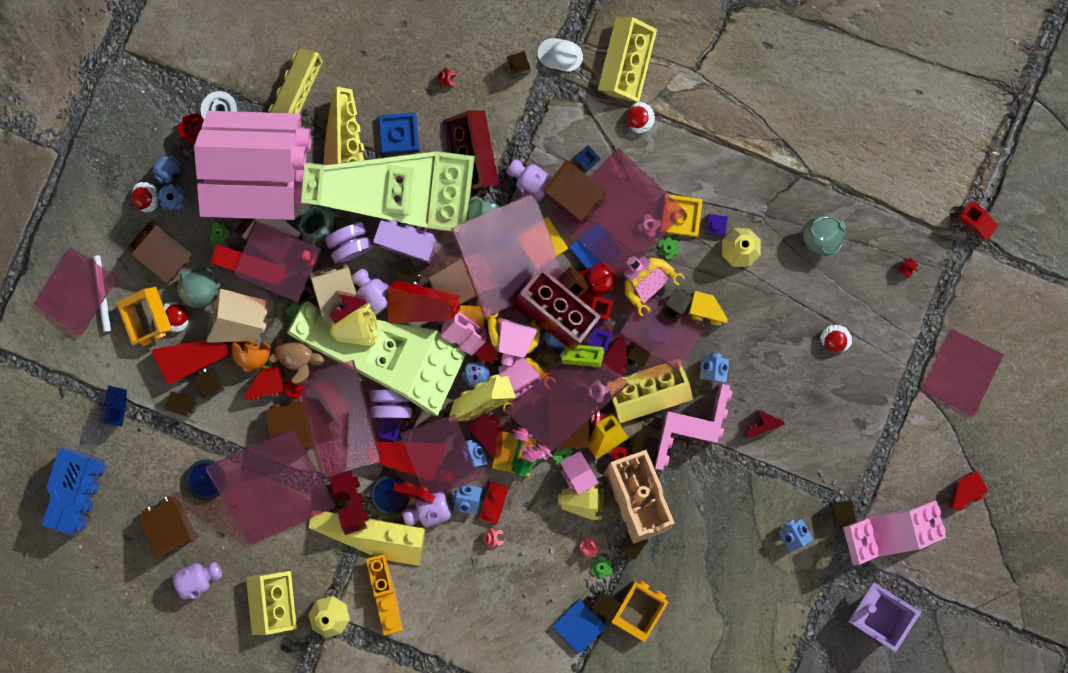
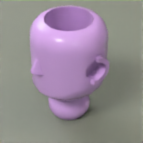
[507,160,552,202]
[351,269,389,316]
[402,492,451,527]
[172,562,222,599]

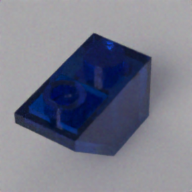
[100,386,127,427]

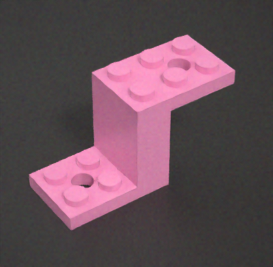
[653,384,732,470]
[843,501,946,566]

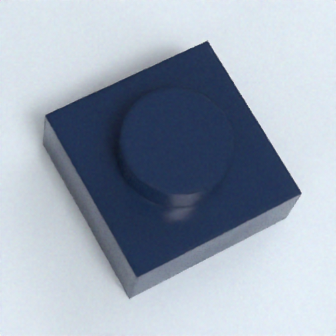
[574,145,601,172]

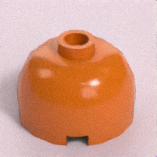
[231,341,271,372]

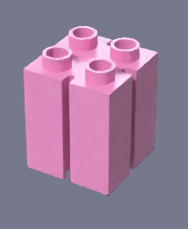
[194,111,311,220]

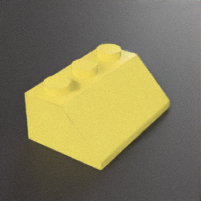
[449,375,516,422]
[246,571,297,635]

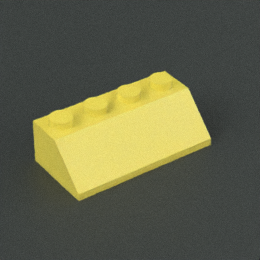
[598,17,657,102]
[268,48,323,114]
[606,359,693,423]

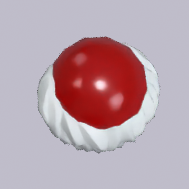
[626,102,655,134]
[131,182,160,212]
[163,302,188,332]
[820,324,852,353]

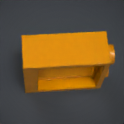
[116,287,172,347]
[611,580,668,642]

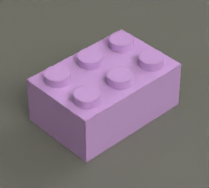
[373,219,438,264]

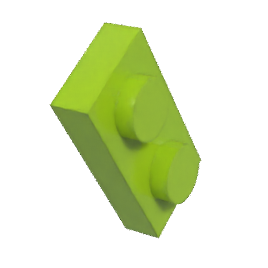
[562,345,604,368]

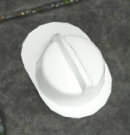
[538,38,583,71]

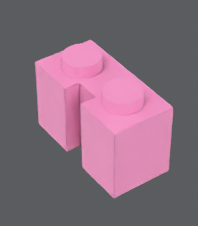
[441,312,487,356]
[560,451,598,495]

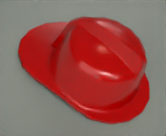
[580,263,618,297]

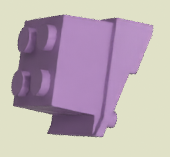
[848,582,921,652]

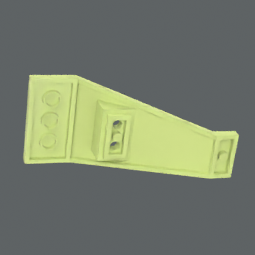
[301,151,475,233]
[287,301,467,416]

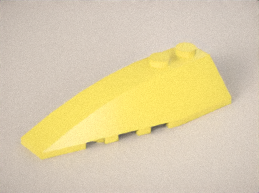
[324,87,364,165]
[309,509,426,566]

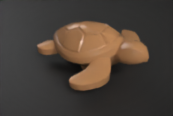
[269,339,324,384]

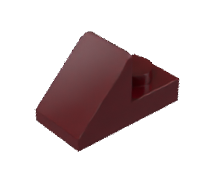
[329,291,367,324]
[744,410,785,438]

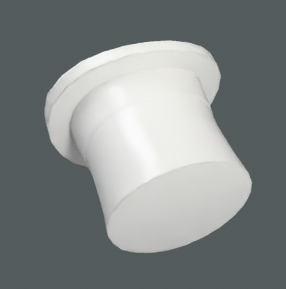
[201,91,237,119]

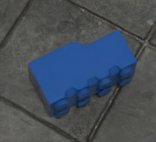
[42,448,106,535]

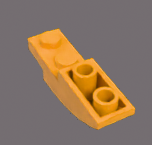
[366,554,403,636]

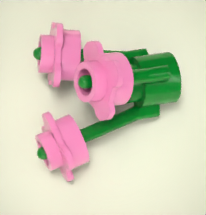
[511,427,553,477]

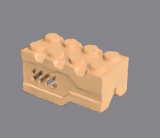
[604,450,675,544]

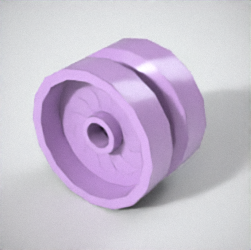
[324,222,374,264]
[369,388,412,418]

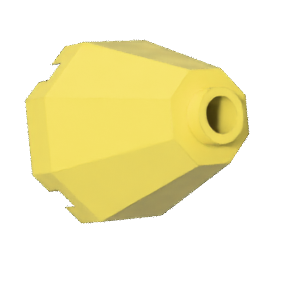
[722,228,761,267]
[330,303,379,346]
[558,481,604,520]
[308,596,350,638]

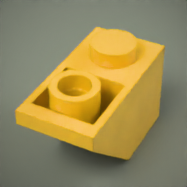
[688,291,728,326]
[589,414,628,460]

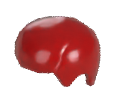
[177,113,204,142]

